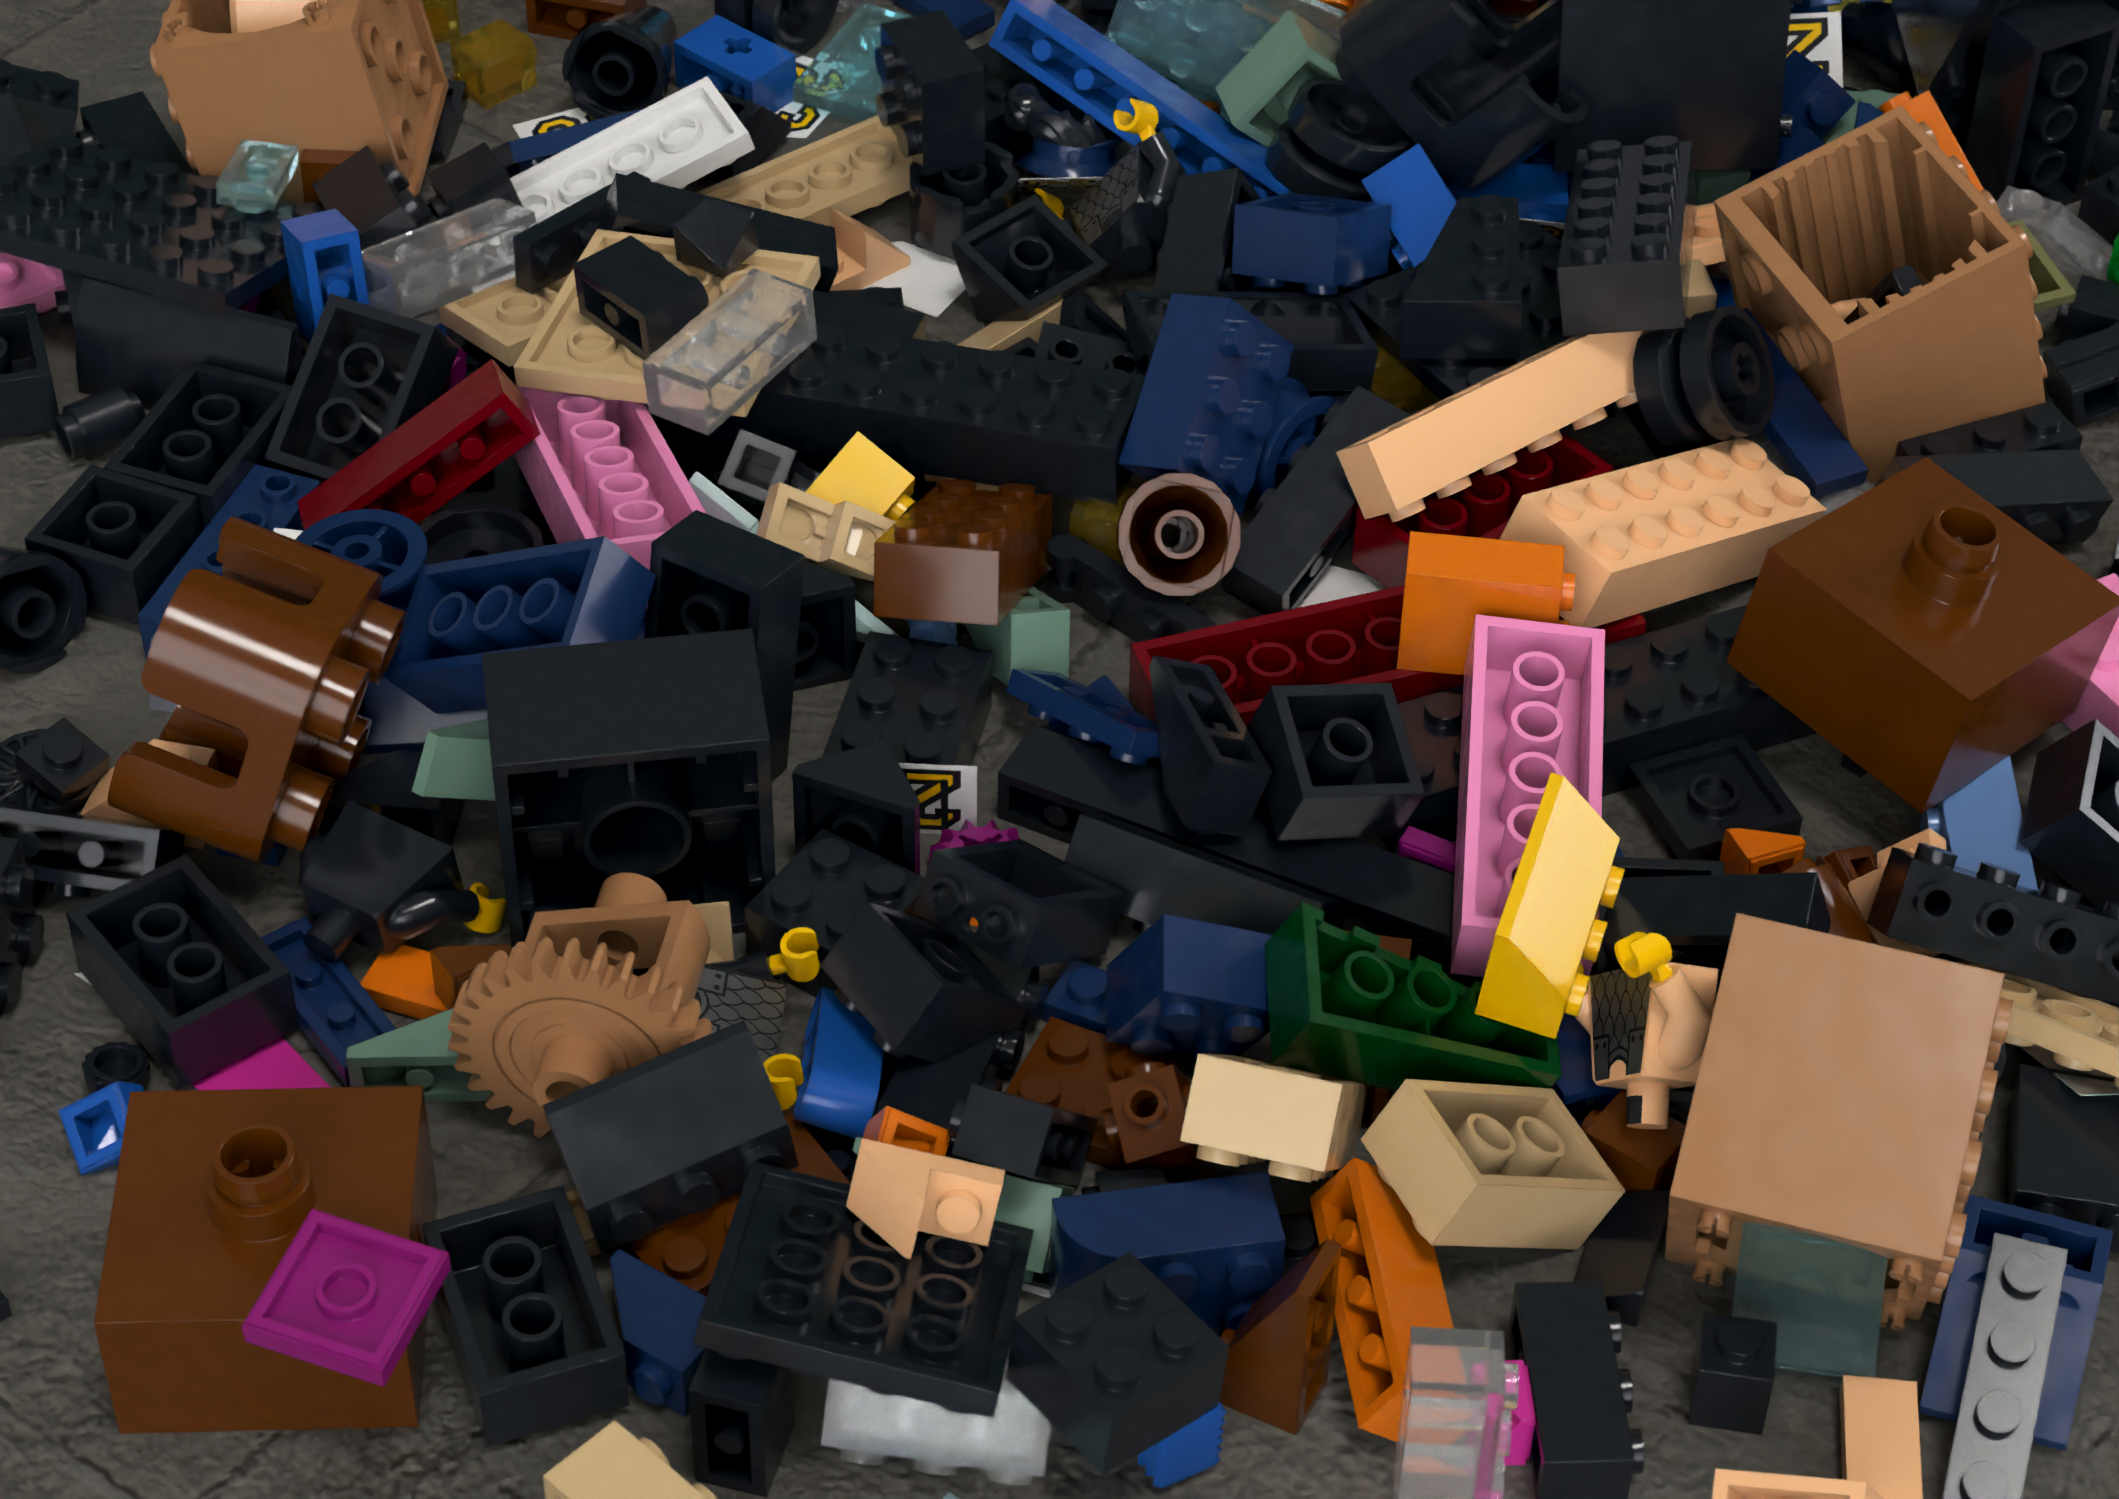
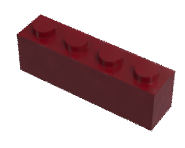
[297,359,540,530]

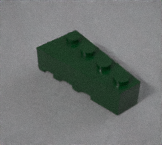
[1265,902,1562,1090]

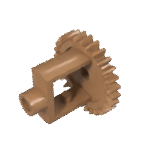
[447,873,713,1138]

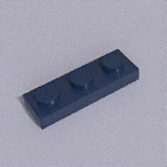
[1006,668,1161,765]
[260,916,396,1087]

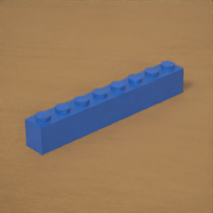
[988,0,1293,199]

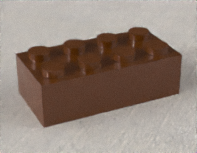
[874,479,1053,626]

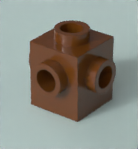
[1102,1062,1205,1173]

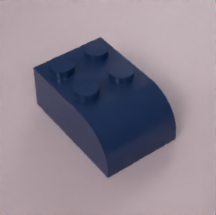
[1049,1172,1286,1337]

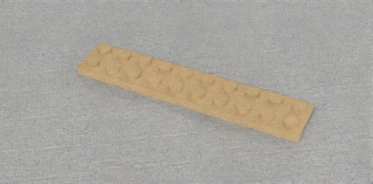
[438,115,912,367]

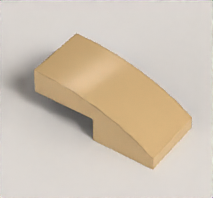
[756,482,896,581]

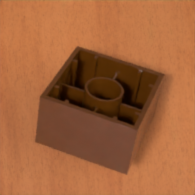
[1726,457,2119,813]
[94,1086,438,1434]

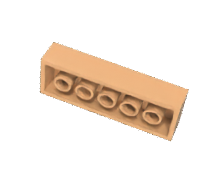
[1500,438,1827,628]

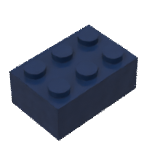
[1118,293,1294,514]

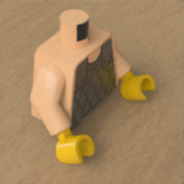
[1574,931,1718,1129]

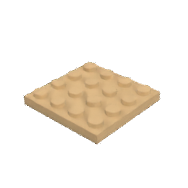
[513,229,821,417]

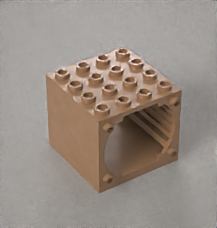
[150,0,449,203]
[1714,106,2048,497]
[1665,913,2013,1331]

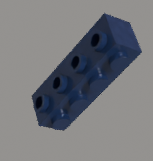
[137,464,321,659]

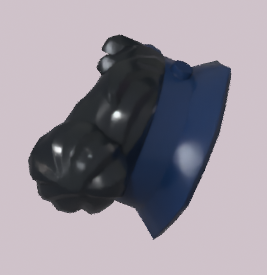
[1004,82,1124,178]

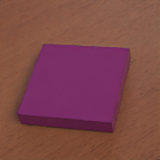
[242,1209,451,1387]

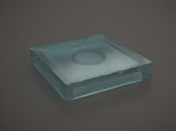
[1731,1221,1887,1377]

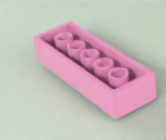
[513,386,707,609]
[1450,614,1605,977]

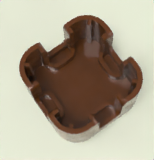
[107,516,407,865]

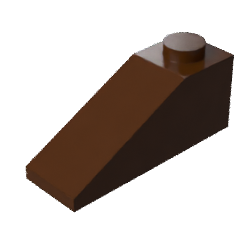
[1219,1239,1341,1436]

